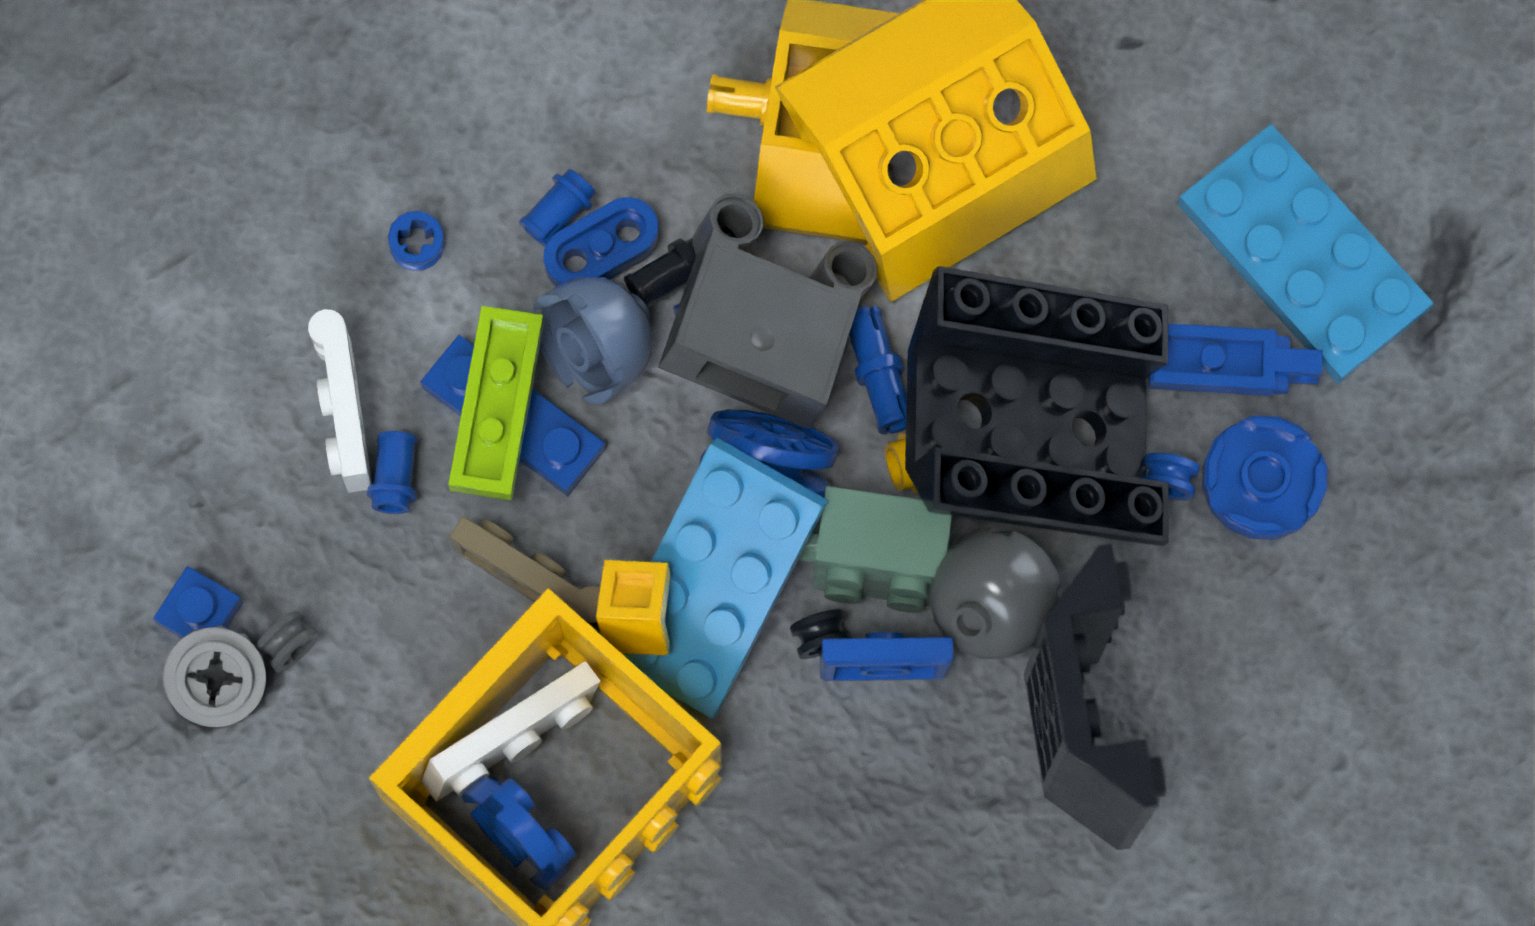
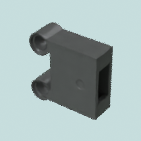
[658,193,878,429]

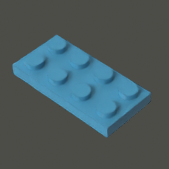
[1177,124,1434,385]
[621,438,829,719]

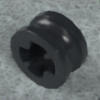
[790,609,852,659]

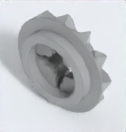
[163,625,267,727]

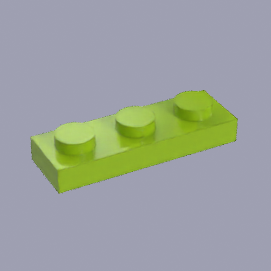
[448,306,544,501]

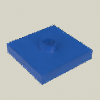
[820,632,953,682]

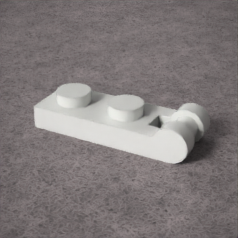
[308,309,372,493]

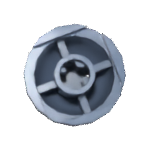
[533,277,652,404]

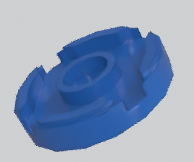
[1202,416,1327,540]

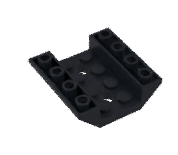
[905,266,1169,546]
[1024,543,1166,850]

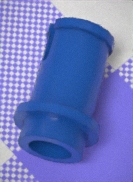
[518,169,596,247]
[367,431,417,514]

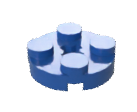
[461,776,576,891]

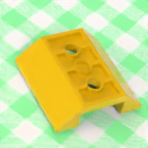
[775,0,1097,302]

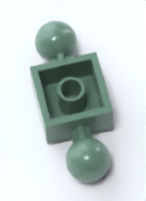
[798,486,1037,613]

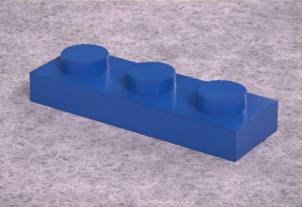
[420,335,606,497]

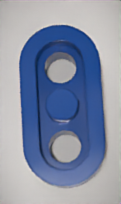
[543,197,659,286]

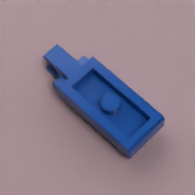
[1148,324,1323,396]

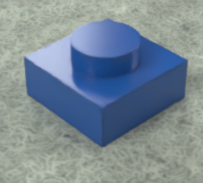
[153,566,243,639]

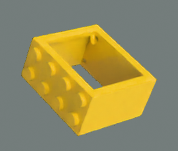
[369,588,722,926]

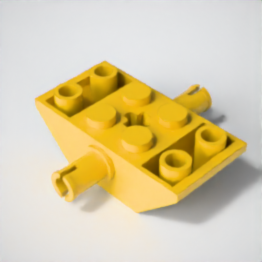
[706,0,899,244]

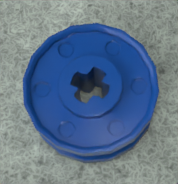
[698,409,839,497]

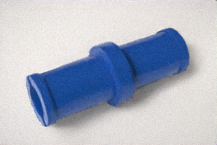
[849,306,907,435]

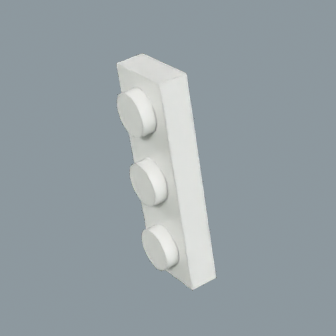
[421,661,600,802]

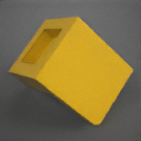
[596,560,671,655]

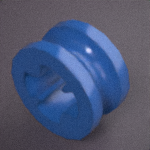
[388,211,444,271]
[1141,453,1200,501]

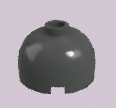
[929,527,1061,659]

